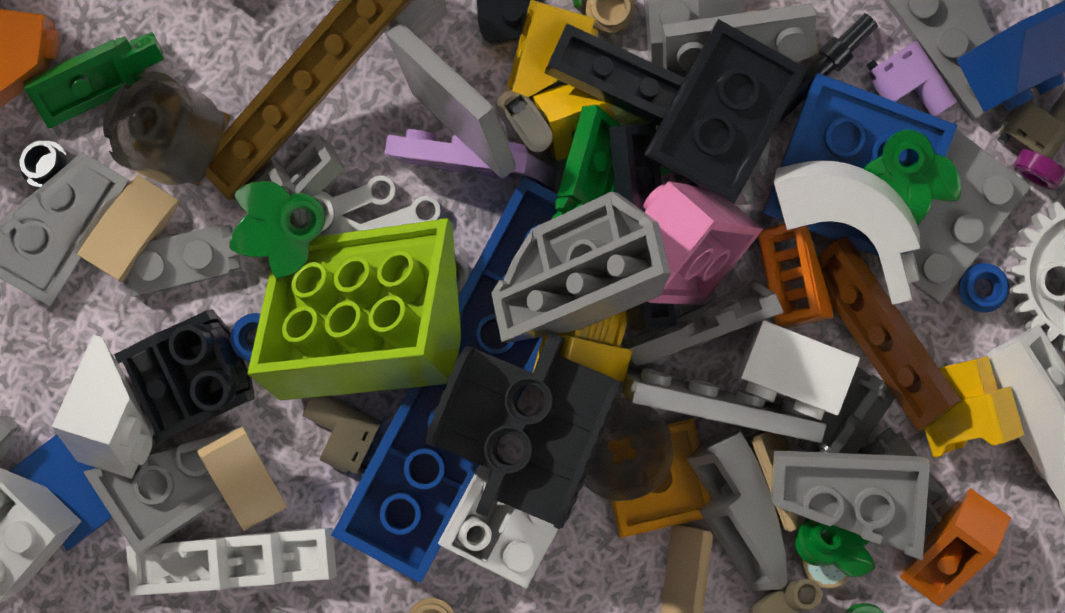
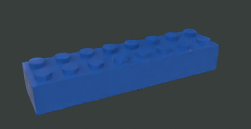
[331,176,558,583]

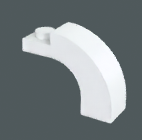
[774,160,920,305]

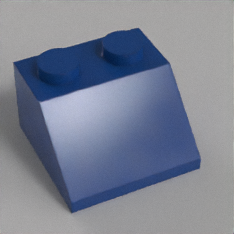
[956,1,1065,112]

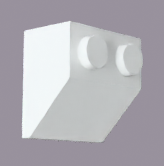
[737,320,860,420]
[52,335,152,479]

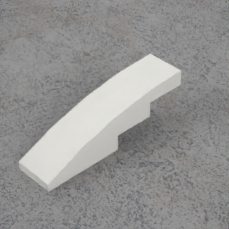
[126,527,337,596]

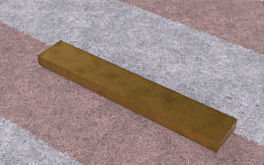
[195,0,412,201]

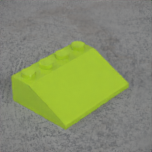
[247,218,461,401]

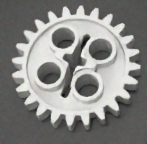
[1006,202,1065,352]

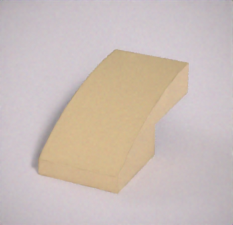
[77,175,181,282]
[197,426,288,531]

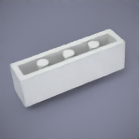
[985,324,1065,516]

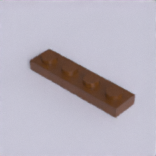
[817,236,961,432]

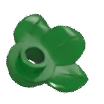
[864,129,962,225]
[229,181,325,278]
[795,517,876,577]

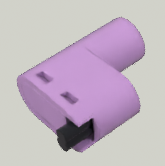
[866,40,958,117]

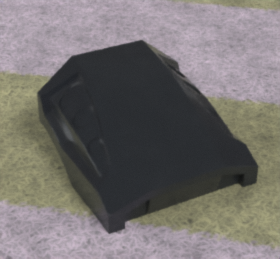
[114,309,255,445]

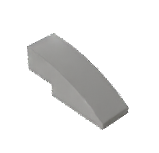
[686,430,788,591]

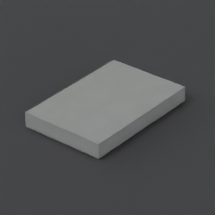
[386,23,516,179]

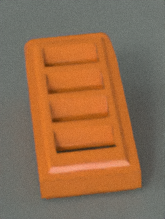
[758,223,834,328]

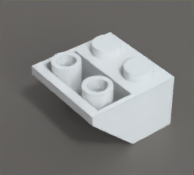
[438,460,558,589]
[0,468,81,603]

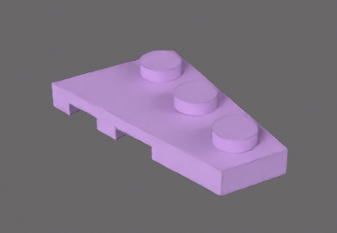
[384,129,558,189]

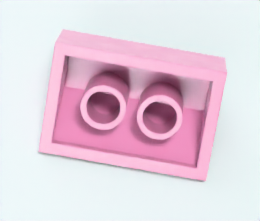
[643,181,763,305]

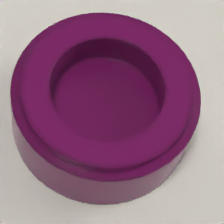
[1013,149,1065,190]

